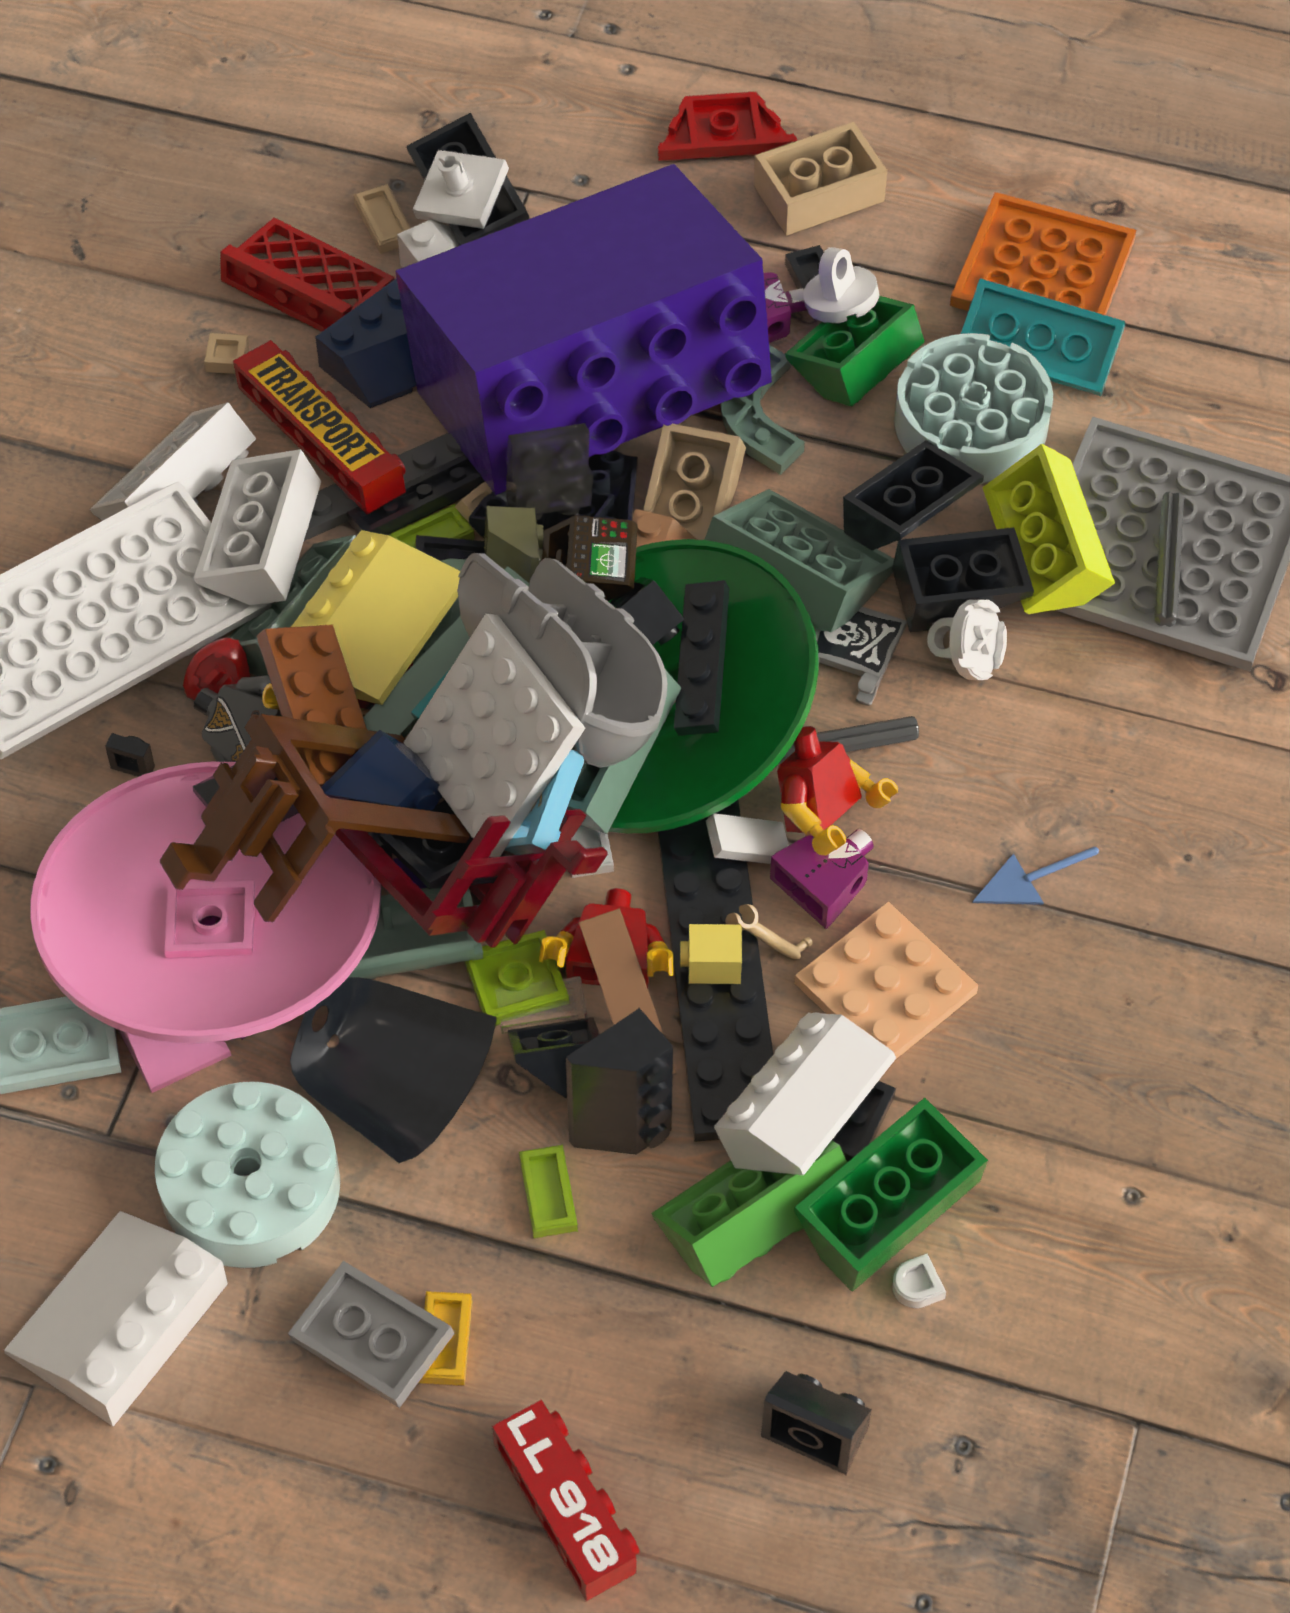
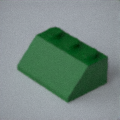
[785,296,925,407]

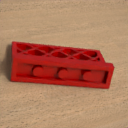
[220,218,395,332]

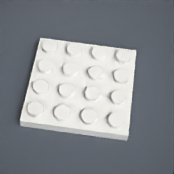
[404,614,585,857]

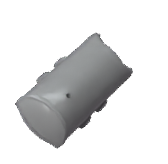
[457,553,667,768]

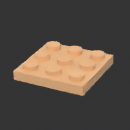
[794,902,978,1059]

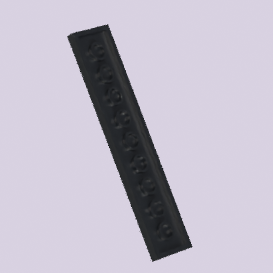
[658,799,773,1142]

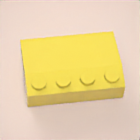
[291,530,460,705]

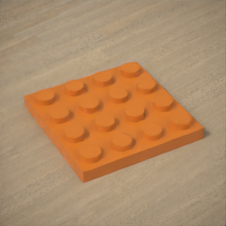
[950,192,1137,315]

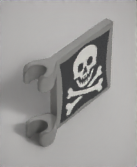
[815,607,907,705]

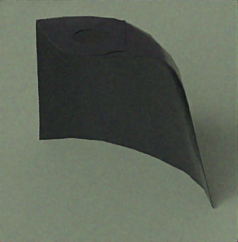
[290,977,497,1163]

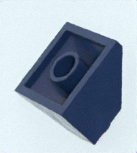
[321,730,443,811]

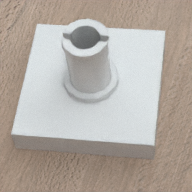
[413,150,509,229]

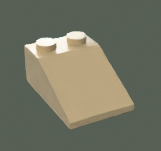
[643,424,746,540]

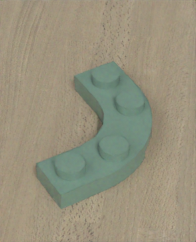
[721,345,805,475]

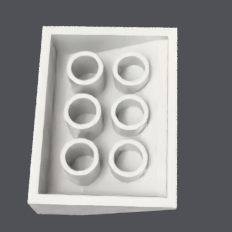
[4,1211,228,1426]

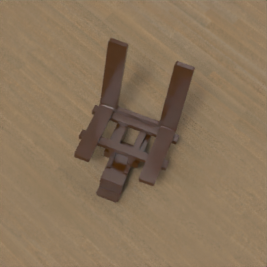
[160,714,471,922]

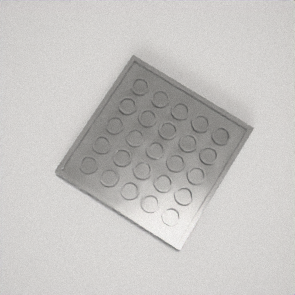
[1055,416,1290,672]

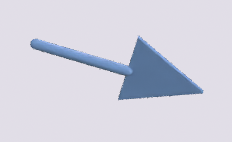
[972,847,1099,905]

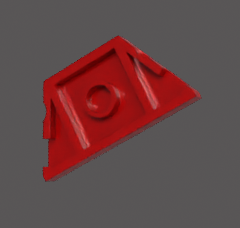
[658,91,797,161]

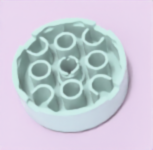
[894,333,1053,484]
[155,1082,340,1268]

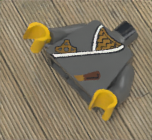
[194,675,282,762]

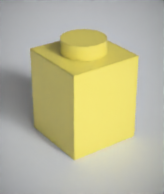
[680,924,742,984]

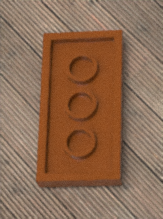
[256,624,367,787]

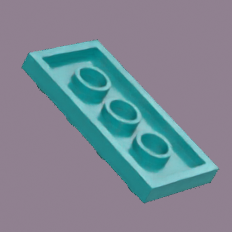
[961,278,1125,396]

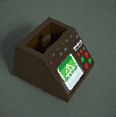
[542,515,638,601]

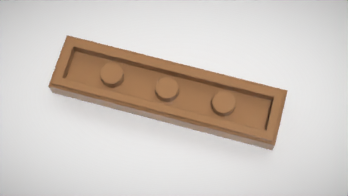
[579,908,677,1075]

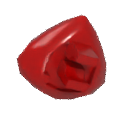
[182,637,250,701]

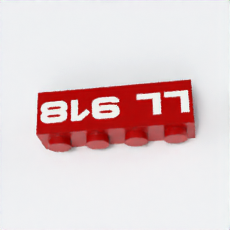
[492,1399,640,1602]

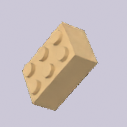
[754,122,887,236]

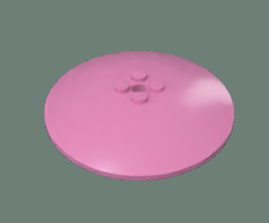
[31,762,381,1043]

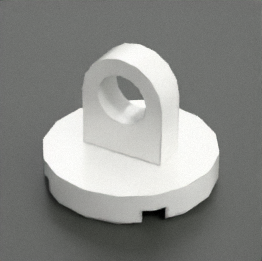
[803,247,879,323]
[927,600,1007,680]

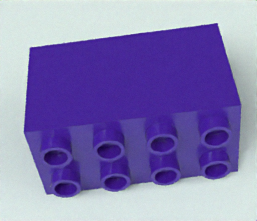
[395,164,772,495]

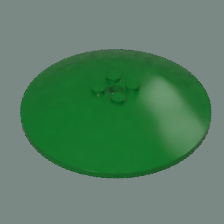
[608,539,819,834]

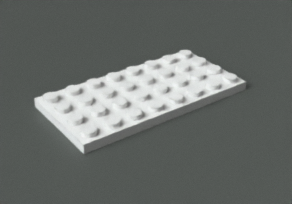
[0,481,272,759]

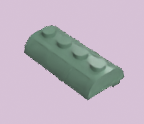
[348,887,483,979]

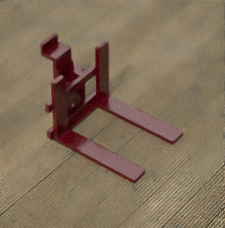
[335,809,608,948]

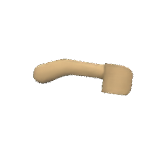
[725,904,813,960]

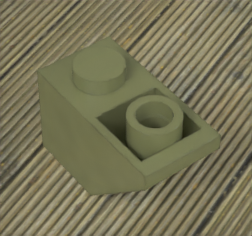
[484,506,544,584]

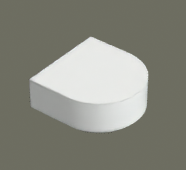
[892,1254,946,1308]

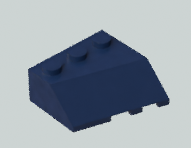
[315,278,416,408]

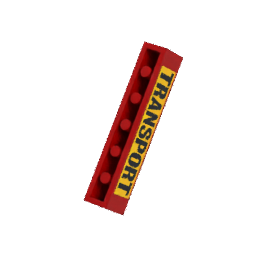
[233,340,406,514]

